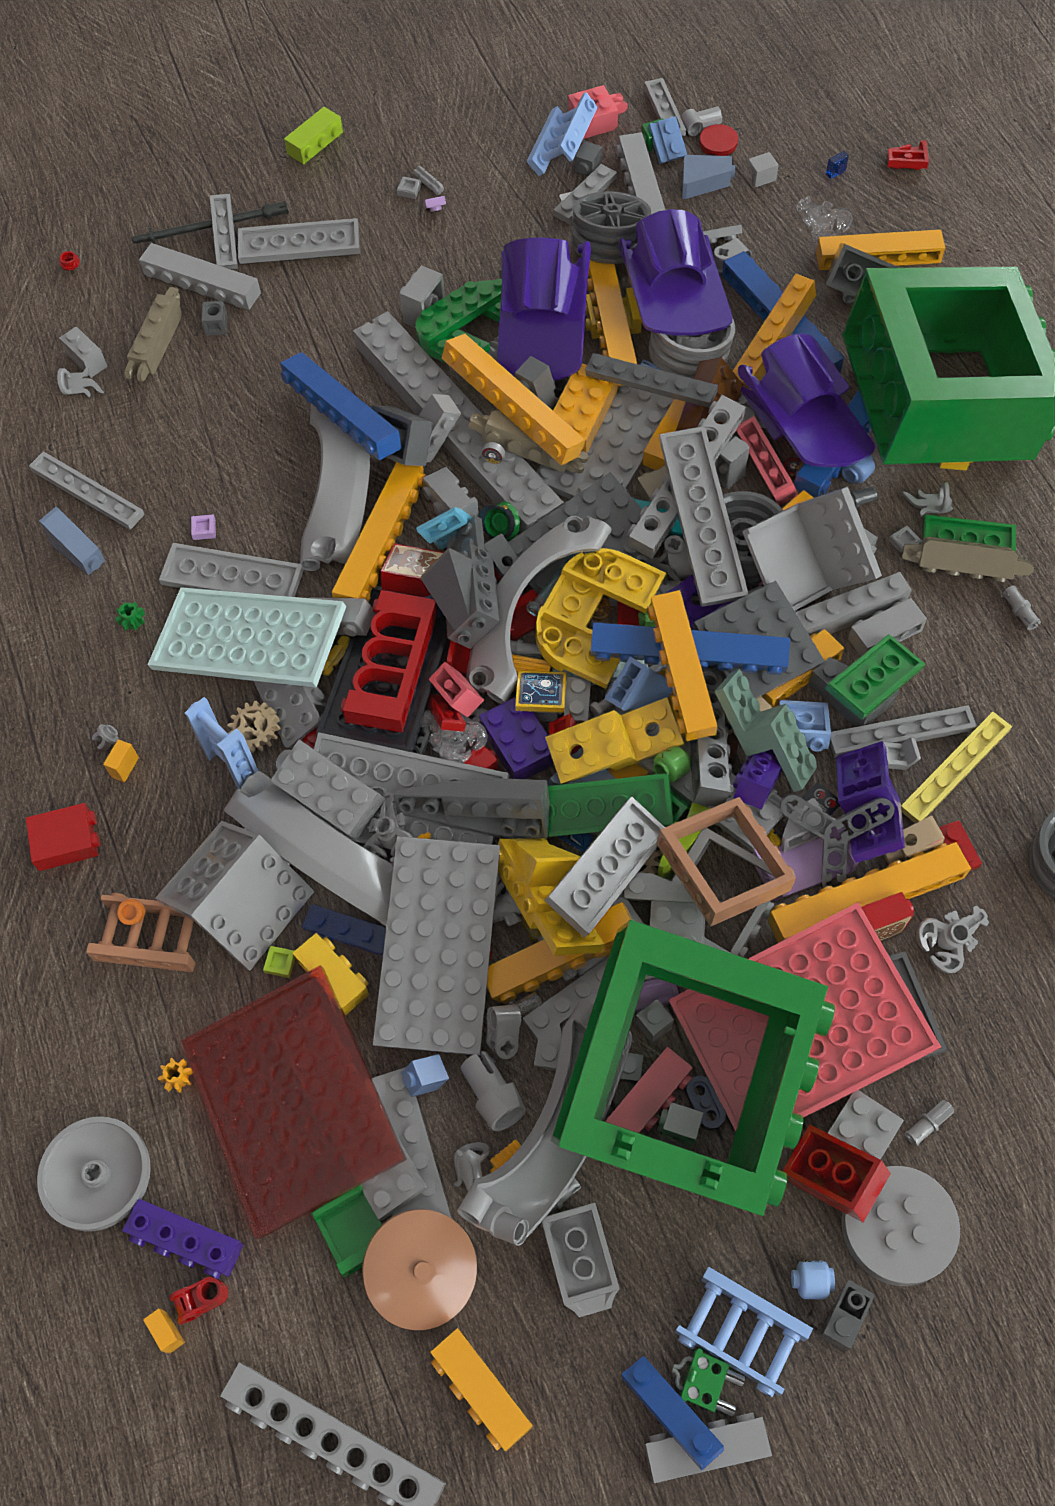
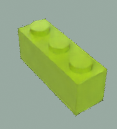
[284,107,343,164]

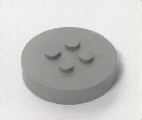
[842,1166,960,1286]

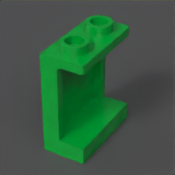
[311,1184,382,1278]

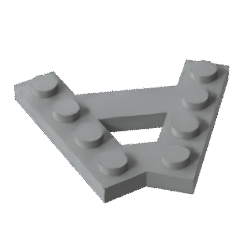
[523,959,644,1083]

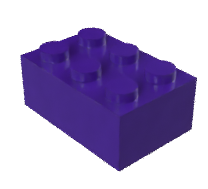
[479,697,554,779]

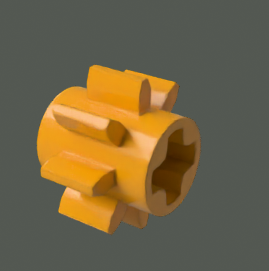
[158,1058,194,1093]

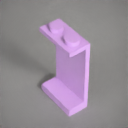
[753,826,859,902]

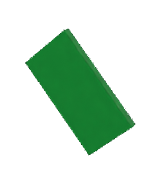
[922,514,1016,553]
[825,634,925,720]

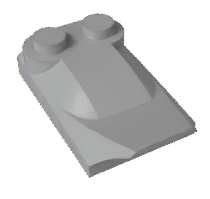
[542,1203,619,1317]

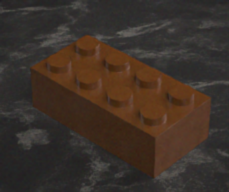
[676,357,743,442]

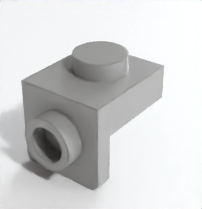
[884,738,921,770]

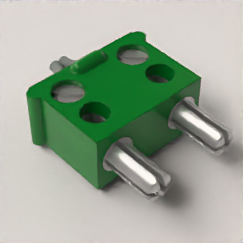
[672,1348,745,1416]

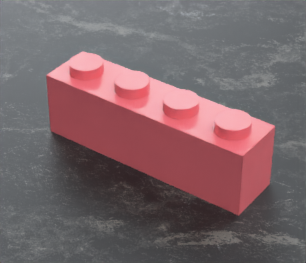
[736,416,798,506]
[605,1046,693,1134]

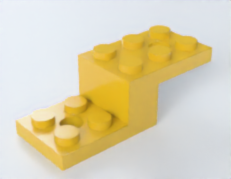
[545,697,685,784]

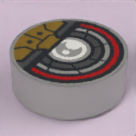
[481,442,505,464]

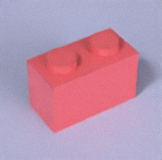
[429,662,484,717]

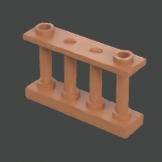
[86,893,195,972]

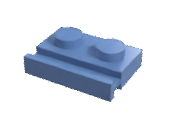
[648,116,687,165]

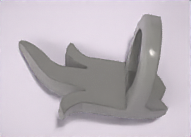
[57,367,104,398]
[903,482,953,517]
[454,1142,490,1191]

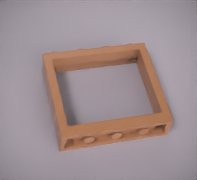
[656,797,796,927]

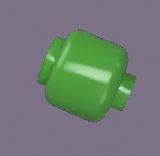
[653,746,691,783]

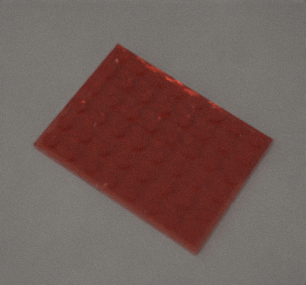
[181,965,407,1240]

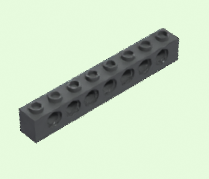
[690,666,733,806]

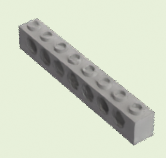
[627,395,746,559]
[221,1362,446,1506]

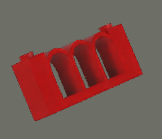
[341,590,438,733]

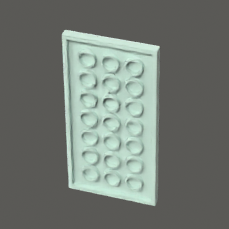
[148,588,346,687]

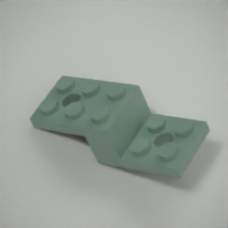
[714,669,817,792]

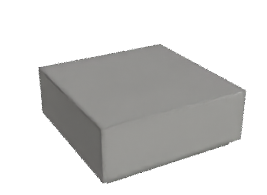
[397,177,422,199]
[888,526,922,554]

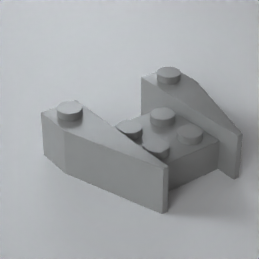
[624,873,721,980]

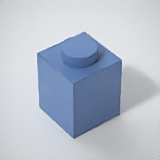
[401,1054,449,1097]

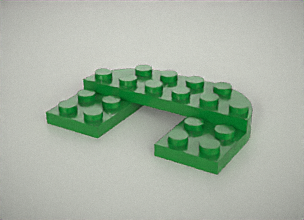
[415,279,502,364]

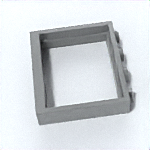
[672,828,776,958]

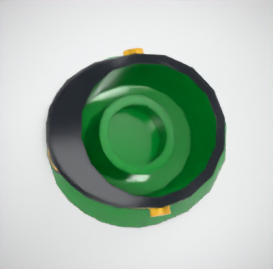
[478,501,520,541]

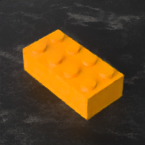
[553,363,618,453]

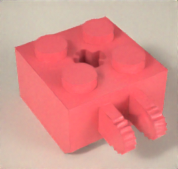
[568,85,628,139]

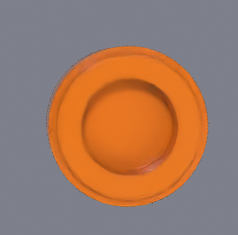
[117,899,145,925]

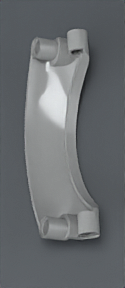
[300,403,370,571]
[466,516,612,704]
[224,771,394,927]
[457,1000,632,1246]

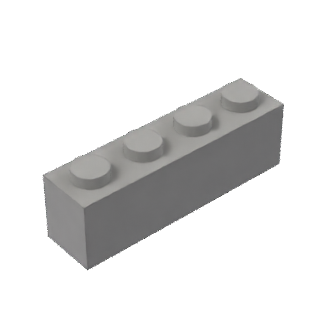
[644,1413,772,1483]

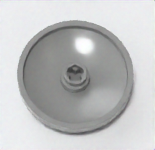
[37,1117,151,1231]

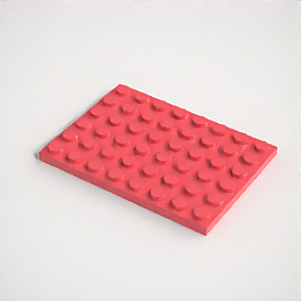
[669,902,941,1131]

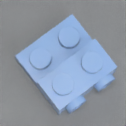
[779,700,831,751]

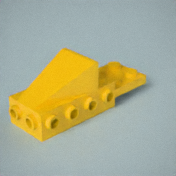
[498,838,605,956]

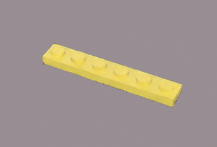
[901,712,1012,823]

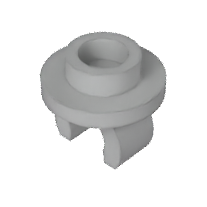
[92,724,119,750]

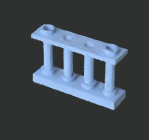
[526,92,597,176]
[185,697,258,789]
[675,1267,813,1397]

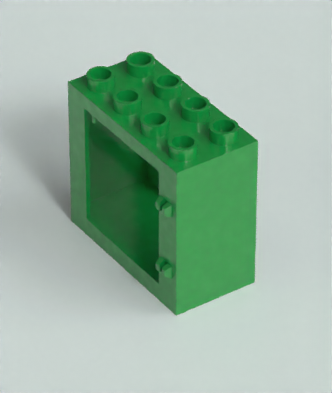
[842,267,1055,465]
[550,920,835,1216]

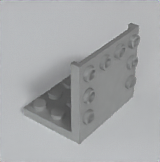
[742,487,882,611]
[155,821,314,971]

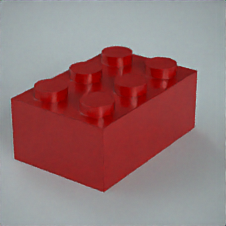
[782,1124,891,1223]

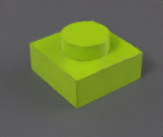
[263,946,295,978]

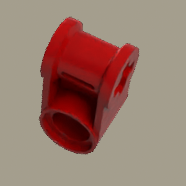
[169,1277,229,1325]

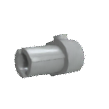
[461,1051,526,1131]

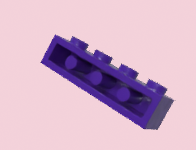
[733,749,783,810]
[122,1198,244,1279]

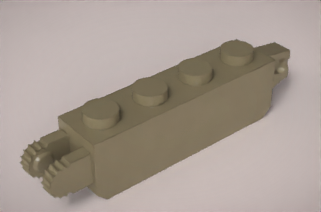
[124,287,182,382]
[468,410,589,474]
[902,536,1034,582]

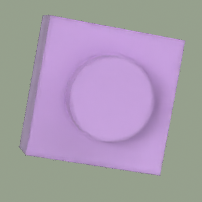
[423,196,446,212]
[191,514,216,540]

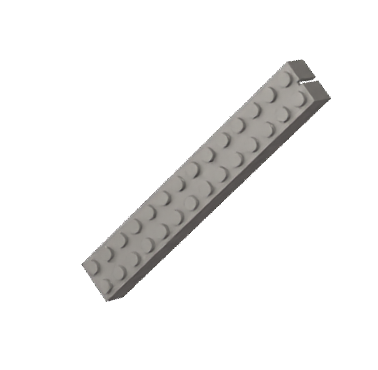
[353,311,564,533]

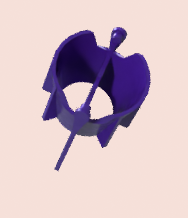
[619,209,733,336]
[497,237,591,381]
[738,334,876,467]

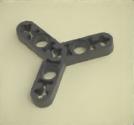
[780,794,894,888]

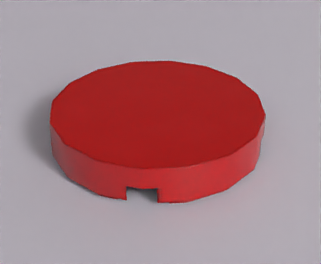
[699,124,739,156]

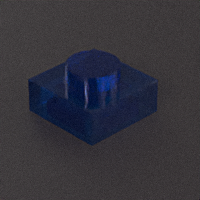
[826,151,849,179]

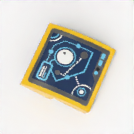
[516,671,567,713]

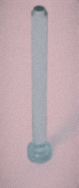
[526,552,581,617]

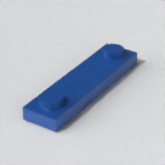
[621,1356,724,1471]

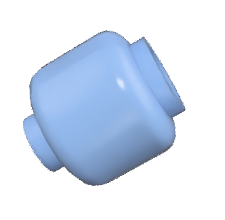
[791,1260,835,1299]

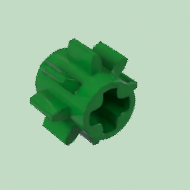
[115,602,145,631]

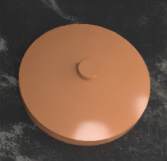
[362,1209,477,1330]

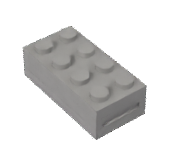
[270,740,385,839]

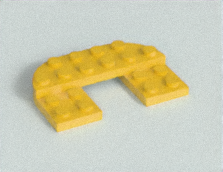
[535,548,666,689]

